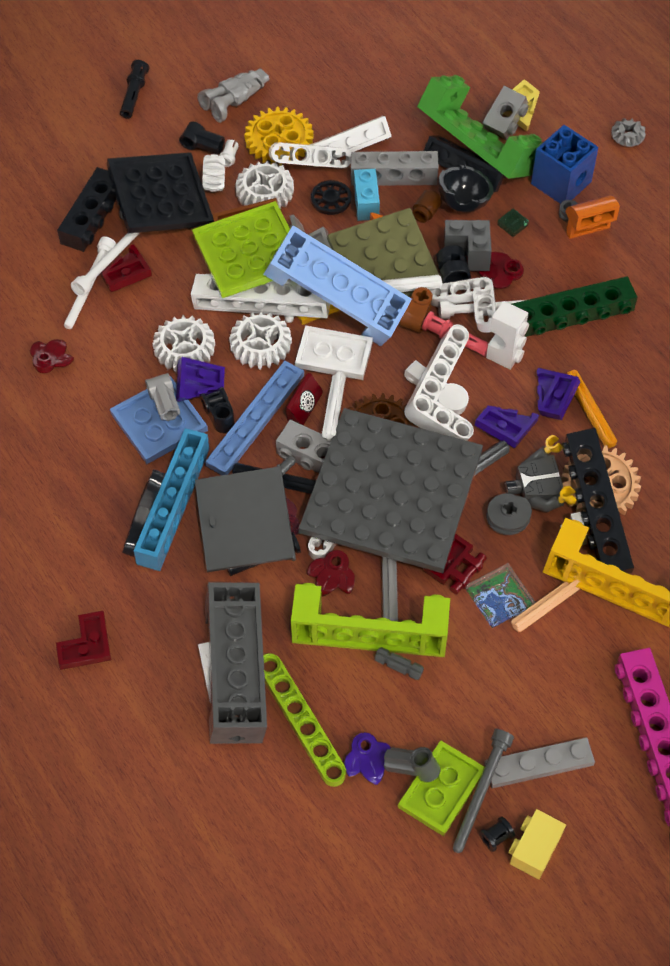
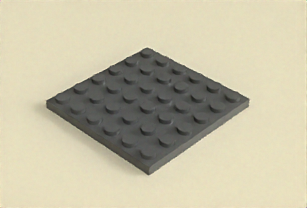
[299,408,483,573]

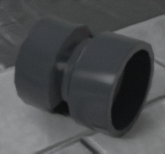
[436,245,471,283]

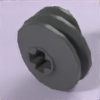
[486,493,532,535]

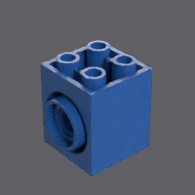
[531,125,599,204]

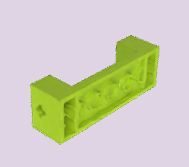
[291,583,450,657]

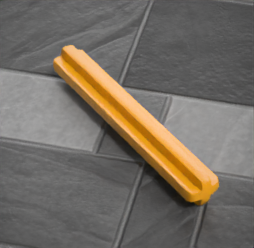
[567,370,617,449]

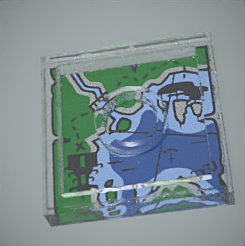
[465,563,535,628]

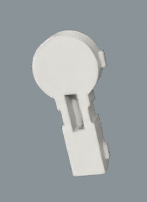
[404,360,469,415]

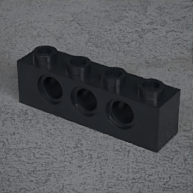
[57,167,116,252]

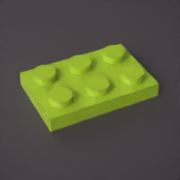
[398,740,485,836]

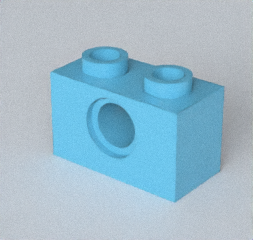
[354,169,380,221]

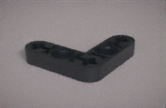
[122,469,165,557]

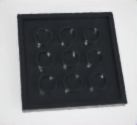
[106,153,214,233]

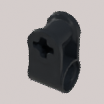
[200,387,235,433]

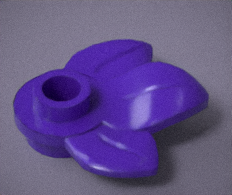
[344,733,391,785]

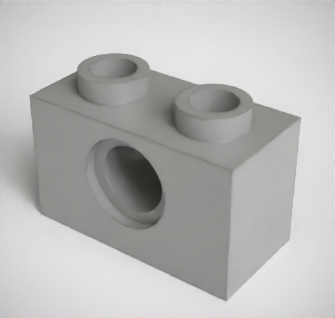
[482,86,529,140]

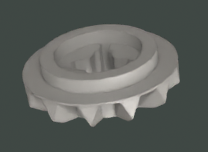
[611,118,646,147]

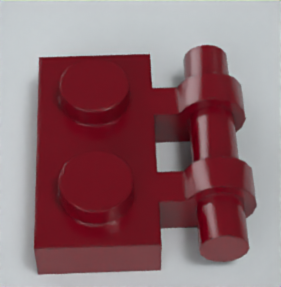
[423,534,487,594]

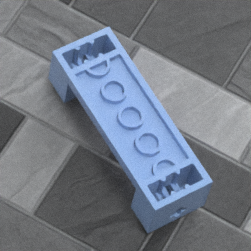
[263,226,412,346]

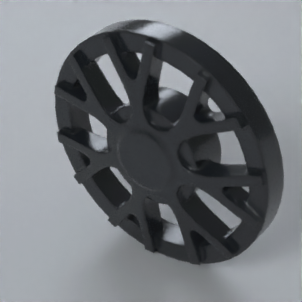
[311,180,352,215]

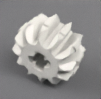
[203,154,225,192]

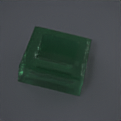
[497,208,529,237]

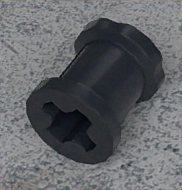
[479,816,515,852]

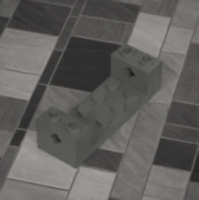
[205,582,267,744]

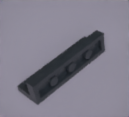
[424,135,507,192]

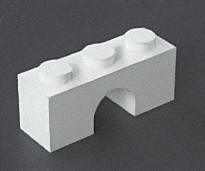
[486,301,529,370]

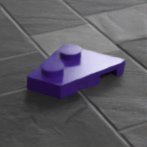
[176,357,225,402]
[537,368,580,420]
[474,405,539,448]

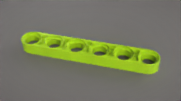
[263,653,346,787]

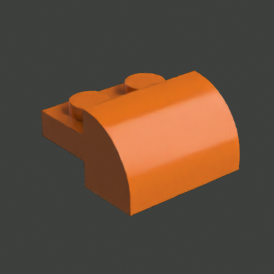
[565,195,620,239]

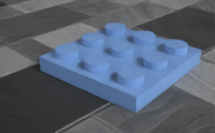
[110,376,208,464]

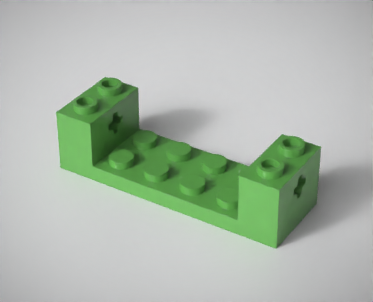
[417,75,542,179]

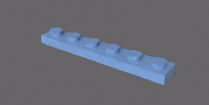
[205,361,304,475]

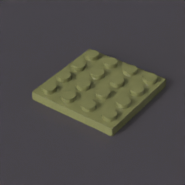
[327,208,443,298]

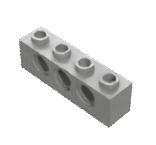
[351,151,439,186]
[276,420,332,473]

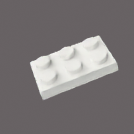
[295,325,373,380]

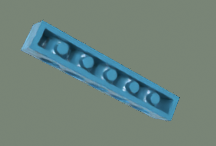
[134,428,210,571]

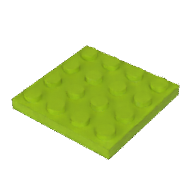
[192,201,290,298]

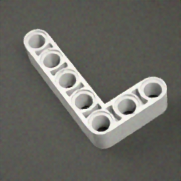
[404,324,474,441]

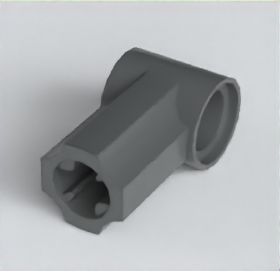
[384,747,441,782]

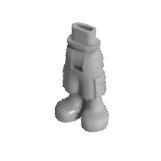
[198,68,269,123]

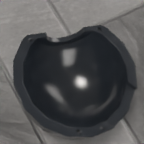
[438,165,493,213]

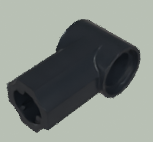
[179,121,225,154]

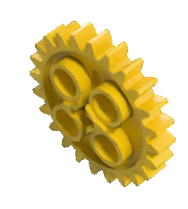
[244,107,314,166]

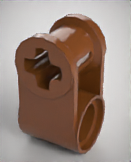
[399,287,433,333]

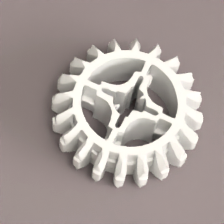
[235,161,294,209]
[229,311,292,370]
[153,315,215,373]

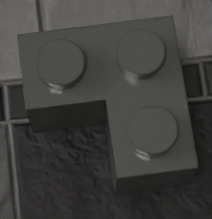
[444,220,492,271]

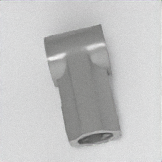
[145,373,180,421]

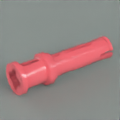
[422,311,490,357]

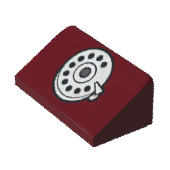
[286,373,323,426]

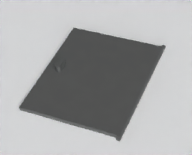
[195,464,296,572]

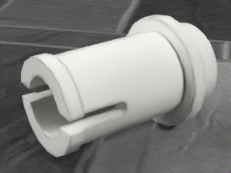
[219,139,239,167]

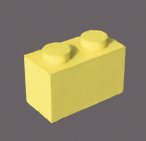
[508,809,566,880]

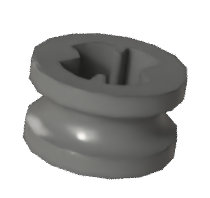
[559,200,578,222]

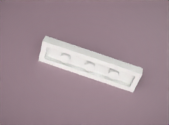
[310,116,391,167]

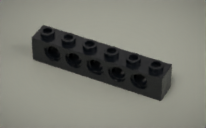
[562,428,634,574]

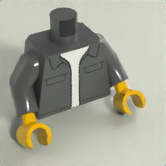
[504,435,576,513]

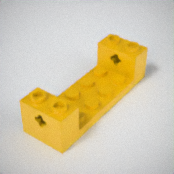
[543,518,670,628]

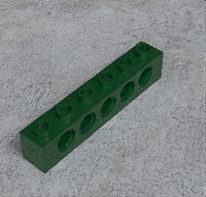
[511,276,638,337]

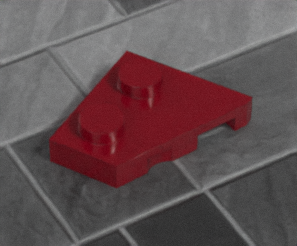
[101,244,152,292]

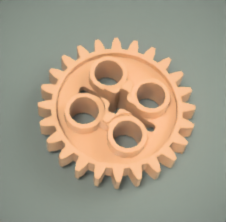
[561,445,641,515]

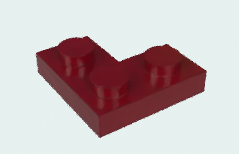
[56,611,111,670]

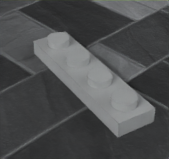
[484,737,595,788]

